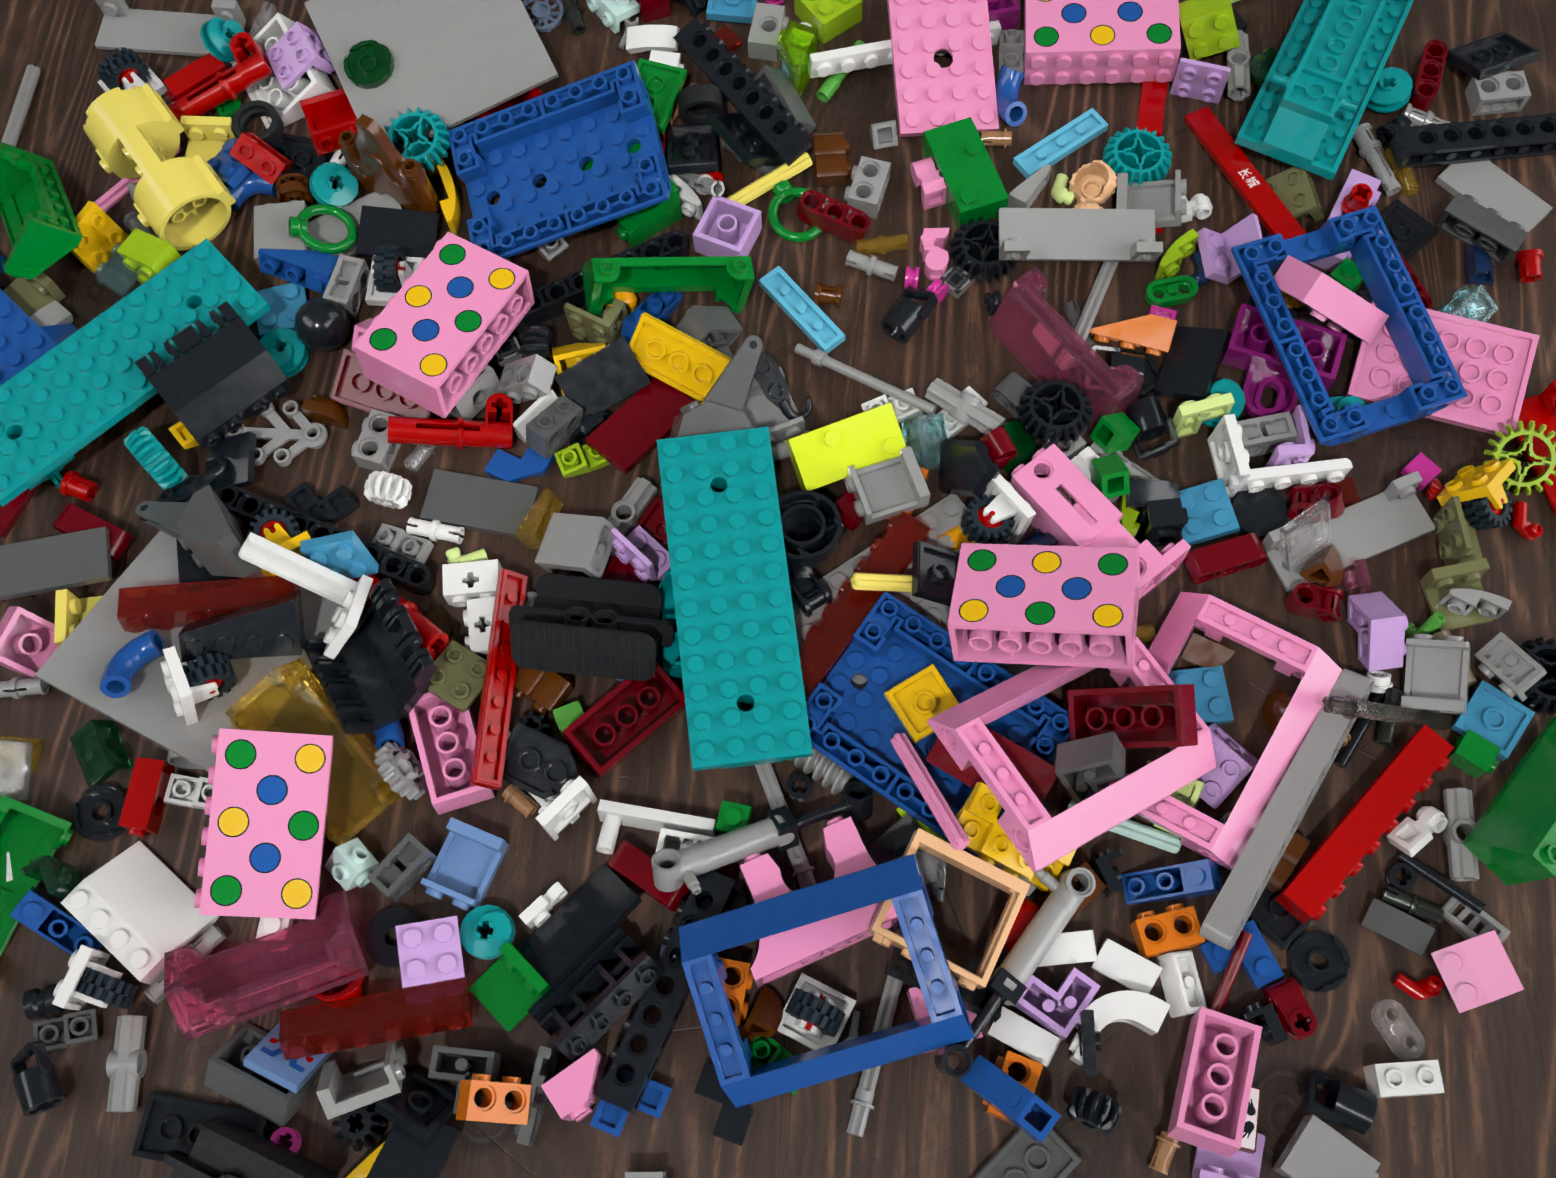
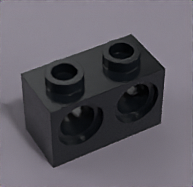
[1137,498,1188,547]

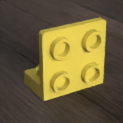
[180,116,238,162]
[54,589,103,646]

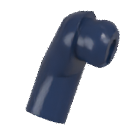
[1191,251,1210,288]

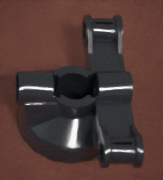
[778,491,846,617]

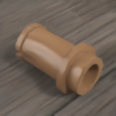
[981,128,1012,149]
[502,784,540,819]
[1148,1131,1181,1176]

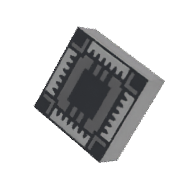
[940,264,975,299]
[495,332,522,367]

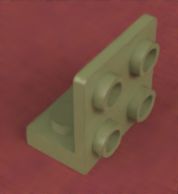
[1265,166,1326,222]
[3,272,66,317]
[563,298,628,346]
[1432,496,1483,566]
[1419,558,1494,632]
[427,640,486,713]

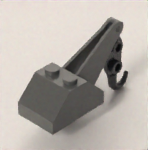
[669,335,812,438]
[135,455,260,578]

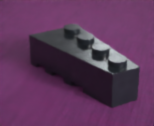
[178,591,306,662]

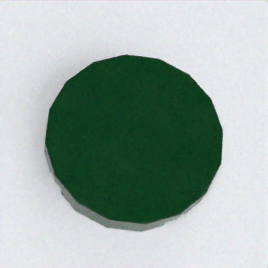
[343,40,394,89]
[1001,420,1037,475]

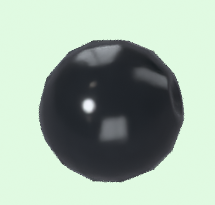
[294,298,350,352]

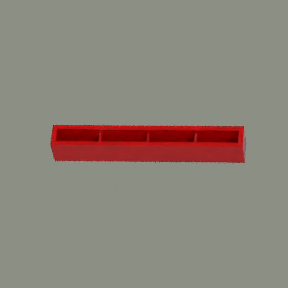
[1274,724,1454,924]

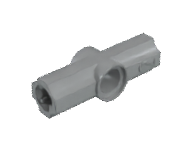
[1226,30,1251,101]
[925,378,1006,435]
[608,477,658,557]
[1442,788,1480,882]
[106,1015,148,1112]

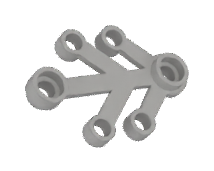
[225,400,328,467]

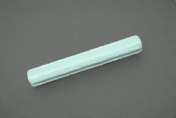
[1066,800,1182,854]

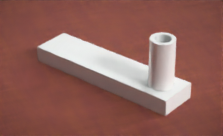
[596,799,716,854]

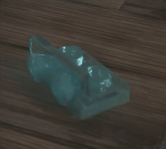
[95,238,138,298]
[1438,284,1499,323]
[902,414,947,470]

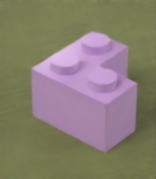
[1347,591,1408,672]
[1013,967,1100,1041]

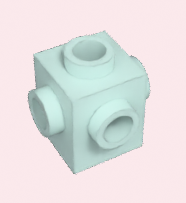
[325,838,379,892]

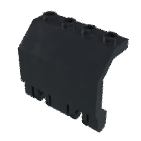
[134,301,292,449]
[303,579,437,734]

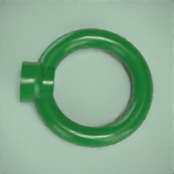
[767,180,823,243]
[288,204,358,254]

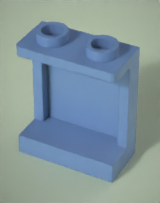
[420,817,509,911]

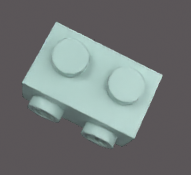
[586,0,640,34]

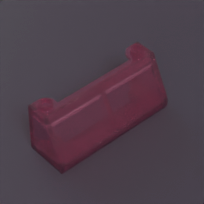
[988,266,1144,436]
[164,890,370,1042]

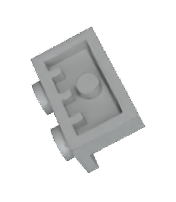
[1474,632,1547,702]

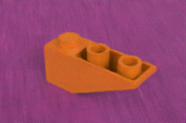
[1089,314,1177,357]

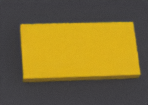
[629,312,731,402]

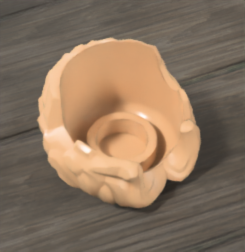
[1069,160,1117,206]

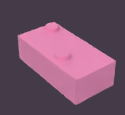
[1274,255,1389,344]
[409,692,495,815]
[1167,1006,1262,1158]

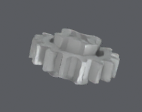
[374,742,428,801]

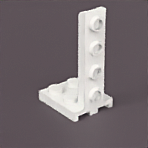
[1207,414,1353,498]
[238,532,373,660]
[508,731,597,841]

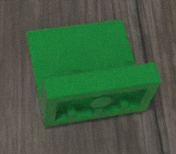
[470,941,551,1032]

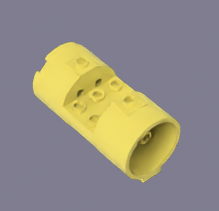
[83,83,236,251]

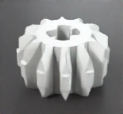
[364,471,412,509]

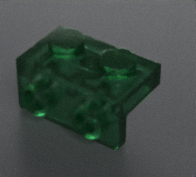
[21,855,83,899]

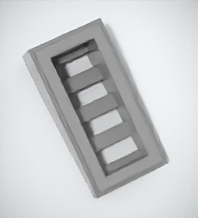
[1007,164,1051,208]
[1442,897,1511,944]

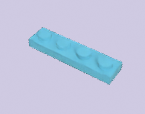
[1013,108,1109,179]
[759,266,845,353]

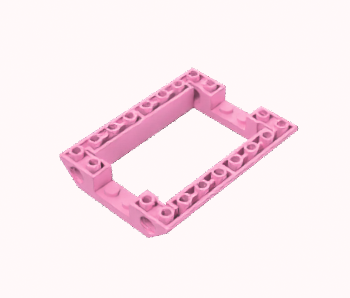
[1109,592,1342,871]
[927,636,1216,873]

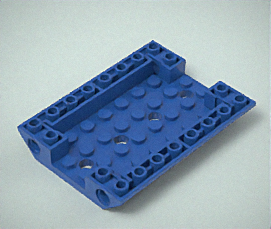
[448,60,672,259]
[806,591,1070,857]

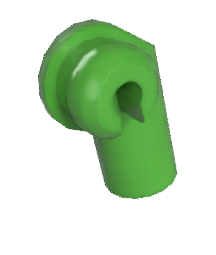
[1405,611,1446,639]

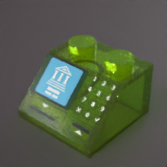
[778,20,818,97]

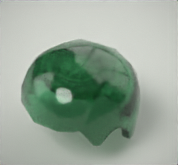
[1249,47,1278,88]

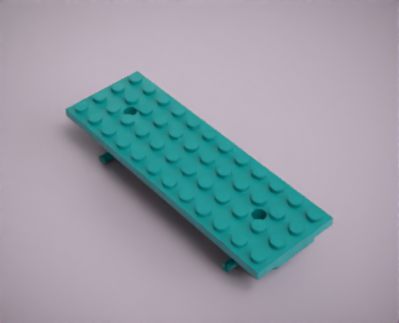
[1235,0,1414,180]
[0,238,271,507]
[657,427,813,771]

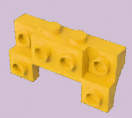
[944,782,1076,893]

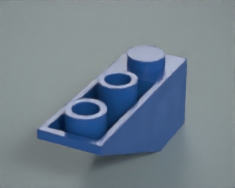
[258,248,339,294]
[621,292,684,344]
[1121,859,1222,905]
[10,887,102,955]
[960,1054,1061,1143]

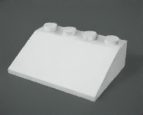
[231,13,336,129]
[61,841,219,985]

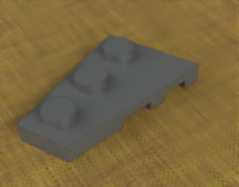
[514,1045,561,1147]

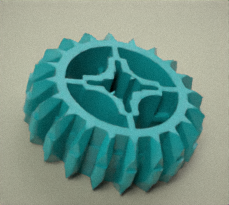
[384,107,451,172]
[1102,126,1172,186]
[124,426,188,490]

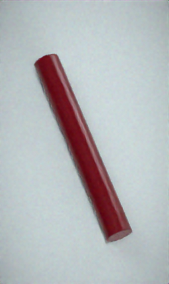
[1209,930,1253,1013]

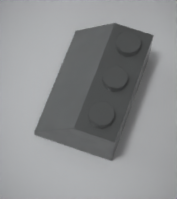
[753,65,817,138]
[1436,193,1529,267]
[204,1022,324,1127]

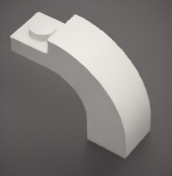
[1068,990,1171,1065]

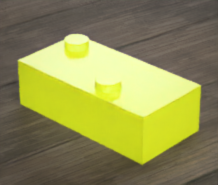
[784,403,906,491]

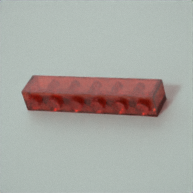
[117,576,300,633]
[279,978,473,1060]

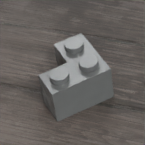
[674,305,744,348]
[1055,731,1126,804]
[428,1045,502,1114]

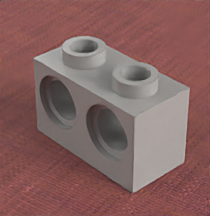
[1464,70,1531,116]
[844,156,891,219]
[322,254,370,320]
[497,354,557,404]
[351,409,401,473]
[1237,411,1298,457]

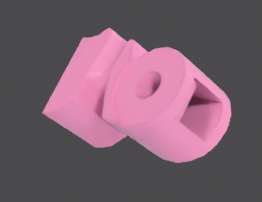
[910,157,947,210]
[919,228,950,281]

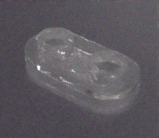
[1371,999,1425,1060]

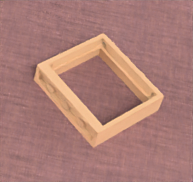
[867,828,1031,991]

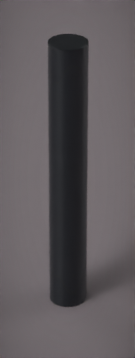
[1334,693,1385,769]
[1397,852,1486,914]

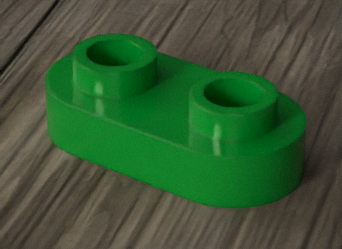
[1145,275,1198,308]

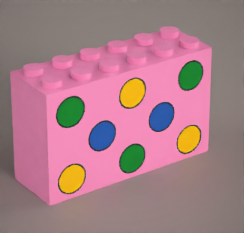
[1023,0,1181,86]
[353,232,535,418]
[947,543,1140,669]
[194,728,334,919]

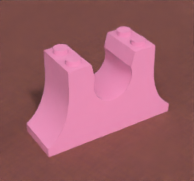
[740,816,898,988]

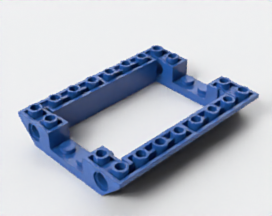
[1231,205,1468,447]
[679,853,975,1108]

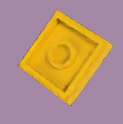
[884,664,959,744]

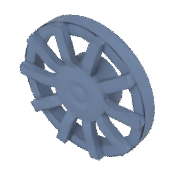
[522,0,564,33]

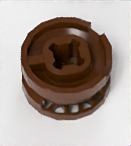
[275,173,313,207]

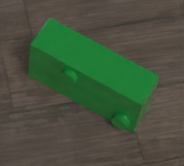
[922,117,1009,230]

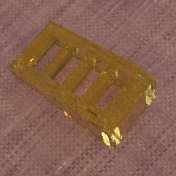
[515,489,563,549]

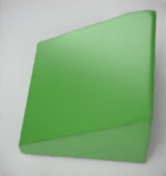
[552,701,584,742]

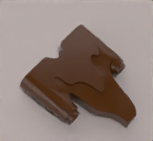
[338,114,440,213]

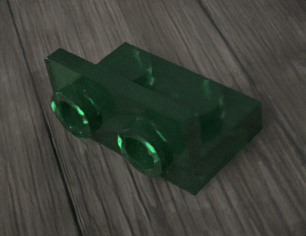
[69,719,132,787]

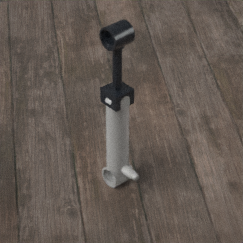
[651,780,873,895]
[934,867,1096,1077]

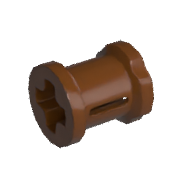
[814,282,843,308]

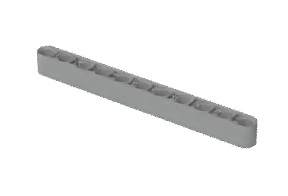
[1199,668,1374,951]

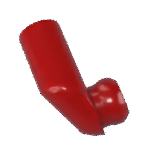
[1512,502,1543,540]
[1392,972,1443,1001]

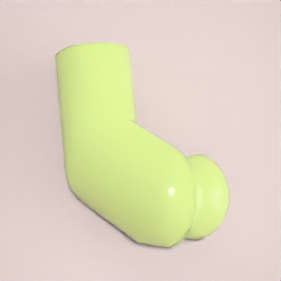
[1051,173,1075,205]
[445,547,488,564]

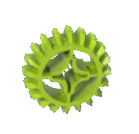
[1483,420,1556,495]

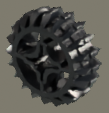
[950,215,1018,284]
[1018,375,1093,447]
[1516,637,1556,715]

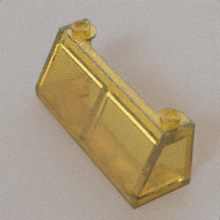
[225,658,403,846]

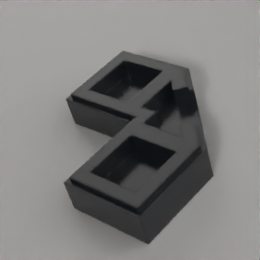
[284,481,360,523]
[694,1062,753,1146]

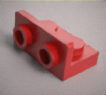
[230,131,293,184]

